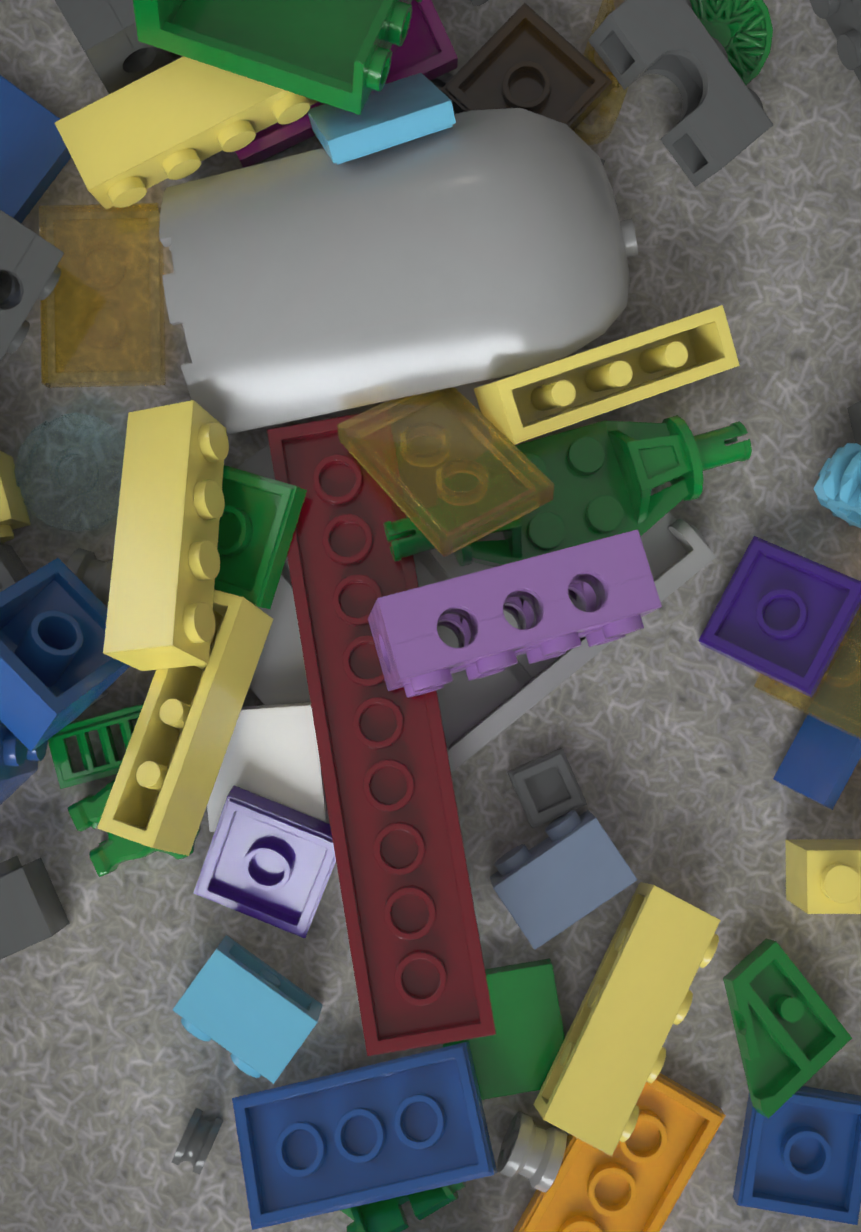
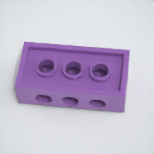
[368,529,662,698]

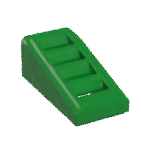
[47,703,144,789]

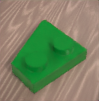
[723,939,852,1119]

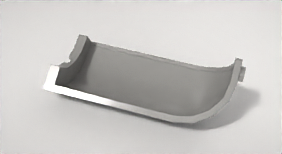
[159,108,638,435]

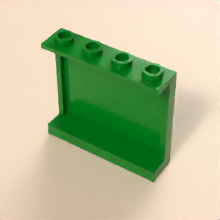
[133,0,422,115]

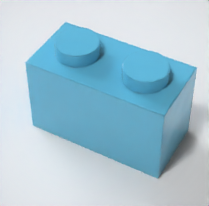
[173,935,323,1084]

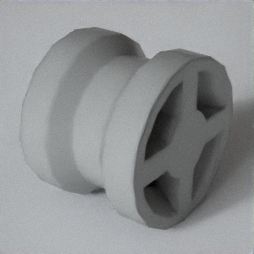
[497,1112,567,1193]

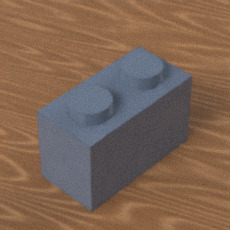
[490,810,638,950]

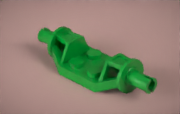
[383,415,752,567]

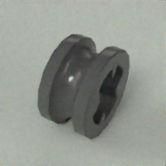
[172,1108,223,1175]

